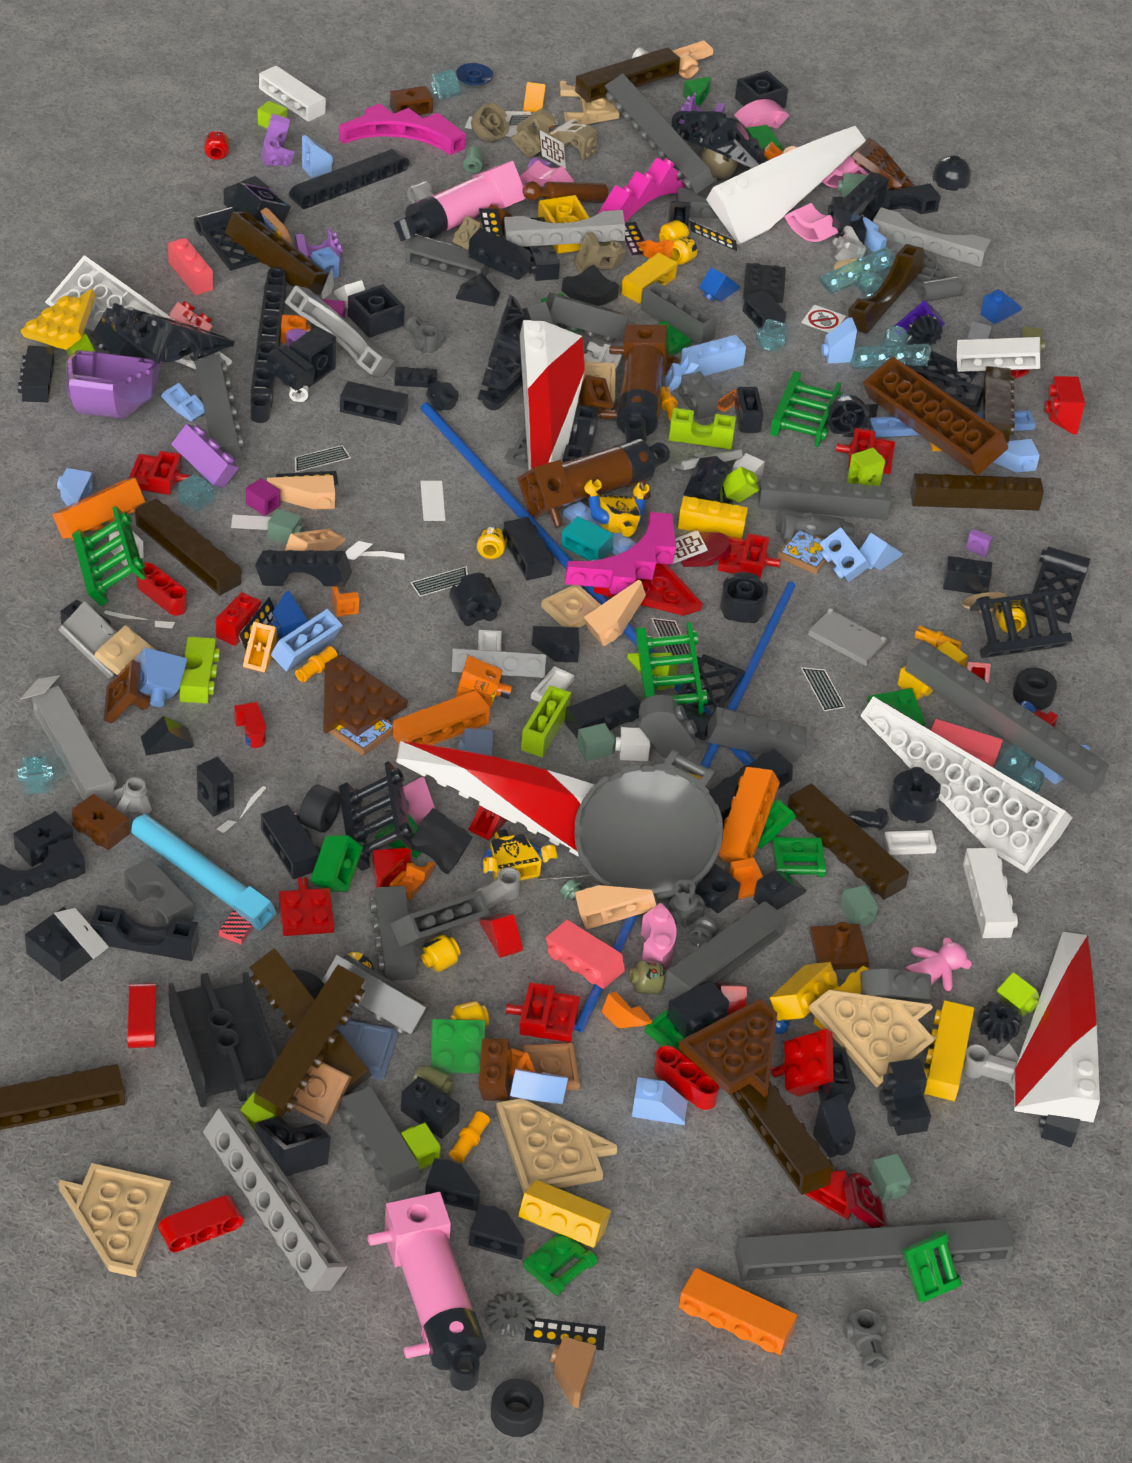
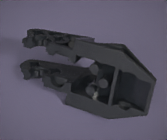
[671,111,767,169]
[477,295,526,410]
[102,303,235,364]

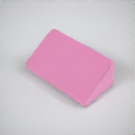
[403,777,435,825]

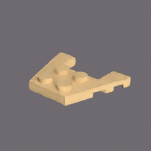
[559,81,619,124]

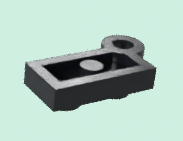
[394,367,441,388]

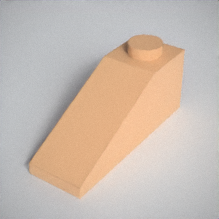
[267,475,335,509]
[285,529,346,551]
[584,580,646,646]
[575,885,657,929]

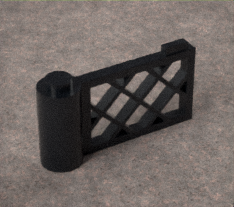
[194,206,259,271]
[890,336,977,383]
[1032,546,1091,624]
[677,654,745,741]

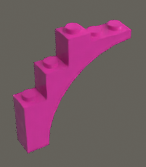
[339,103,466,155]
[598,158,686,223]
[564,512,676,594]

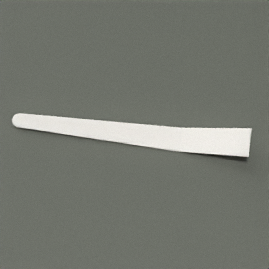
[360,551,404,560]
[104,611,175,629]
[217,786,266,833]

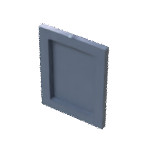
[338,1019,399,1080]

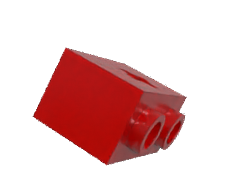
[216,592,261,646]

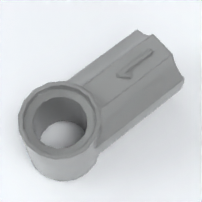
[407,181,434,203]
[473,867,520,909]
[962,1044,1016,1083]

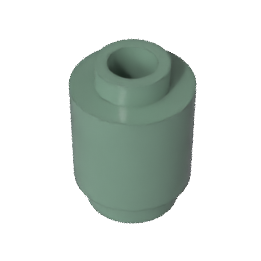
[463,146,484,173]

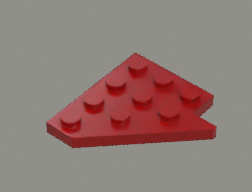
[593,563,703,616]

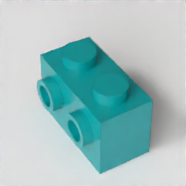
[562,516,613,561]

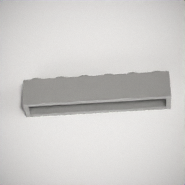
[32,686,117,800]

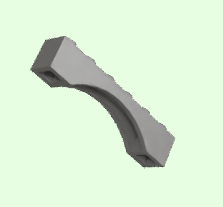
[873,207,991,267]
[504,210,625,247]
[285,285,394,377]

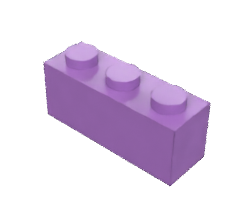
[171,424,239,488]

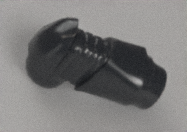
[849,808,889,831]

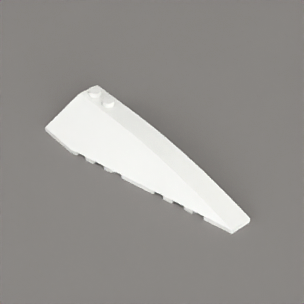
[706,126,866,245]
[861,697,1073,873]

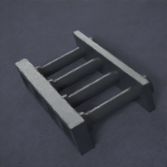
[970,588,1073,658]
[339,761,413,871]

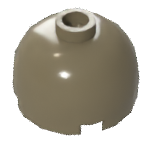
[471,103,509,142]
[700,147,739,182]

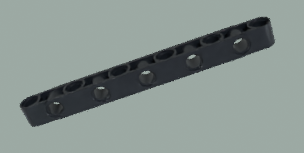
[250,267,286,423]

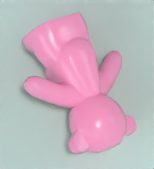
[902,938,972,992]

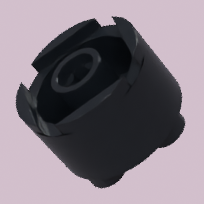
[720,572,768,623]
[449,573,501,626]
[889,767,941,823]

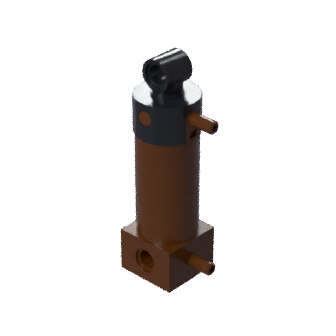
[600,325,669,442]
[517,439,670,528]

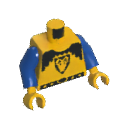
[584,479,649,537]
[480,829,558,880]

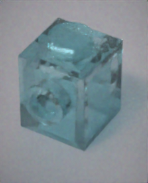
[431,68,461,100]
[756,319,787,353]
[178,474,213,512]
[17,756,53,795]

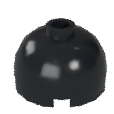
[932,155,971,191]
[827,394,869,437]

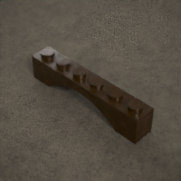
[848,244,925,333]

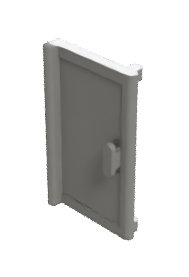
[669,449,743,471]
[58,601,117,678]
[808,607,887,666]

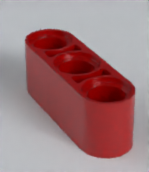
[136,562,187,616]
[128,983,156,1048]
[653,1046,719,1110]
[158,1195,244,1253]

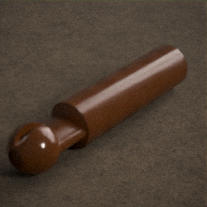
[522,181,608,203]

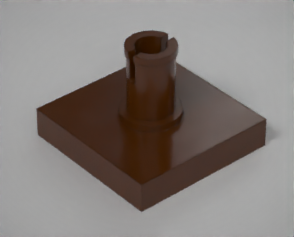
[104,659,150,723]
[809,922,869,970]

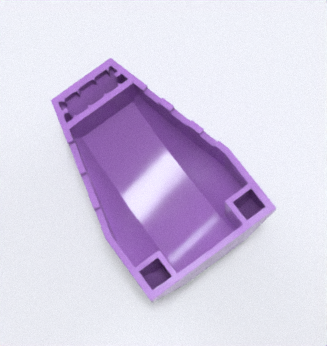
[66,350,161,419]

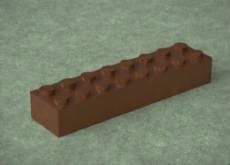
[862,356,1009,476]

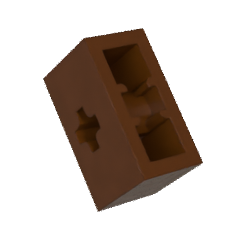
[390,86,433,115]
[72,794,129,850]
[479,1039,512,1101]

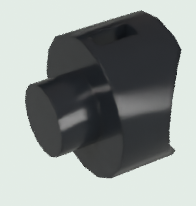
[426,382,459,411]

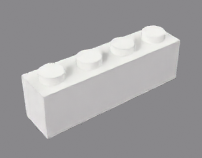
[259,66,326,122]
[957,337,1041,372]
[963,848,1018,938]

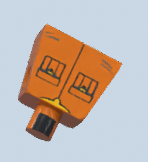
[455,656,512,707]

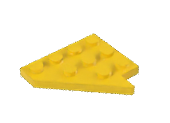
[20,289,96,350]

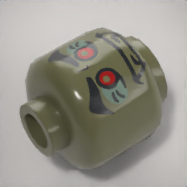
[629,960,667,994]

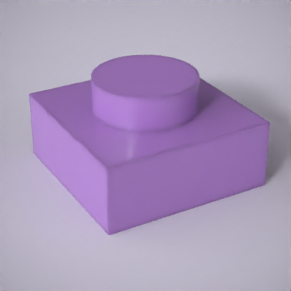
[966,529,993,557]

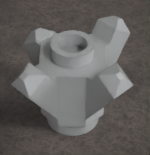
[832,225,866,261]
[113,777,153,816]

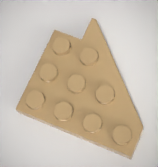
[808,990,935,1088]
[496,1098,617,1194]
[58,1163,171,1277]

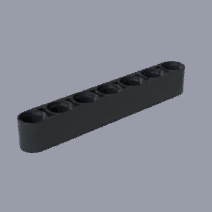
[289,149,410,209]

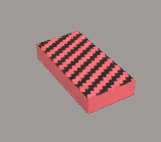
[219,910,253,945]

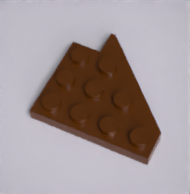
[852,137,915,190]
[323,654,408,737]
[679,998,777,1097]

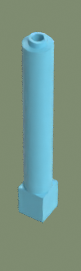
[131,814,277,931]

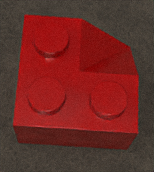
[1044,376,1085,435]

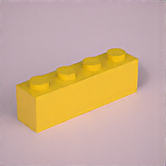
[924,1000,974,1101]

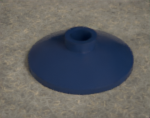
[456,63,493,85]

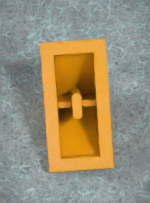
[523,82,546,112]
[243,622,277,672]

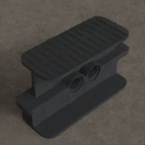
[168,972,277,1107]

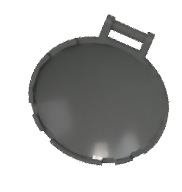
[575,749,723,899]

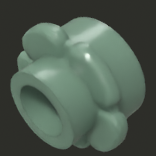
[560,878,582,901]

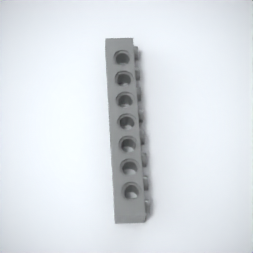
[203,1108,348,1292]

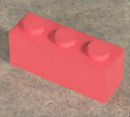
[168,238,213,295]
[931,719,1003,768]
[546,920,625,989]

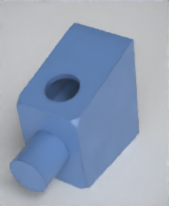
[136,647,187,707]

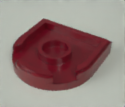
[681,532,731,567]
[843,1172,887,1228]

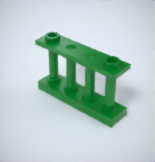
[770,371,843,447]
[72,506,146,606]
[636,622,708,713]

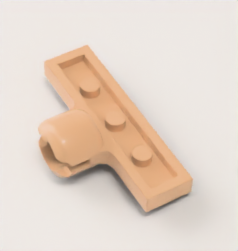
[673,40,713,79]

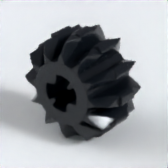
[907,314,943,348]
[977,1000,1022,1043]

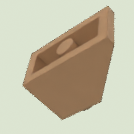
[550,1336,596,1408]

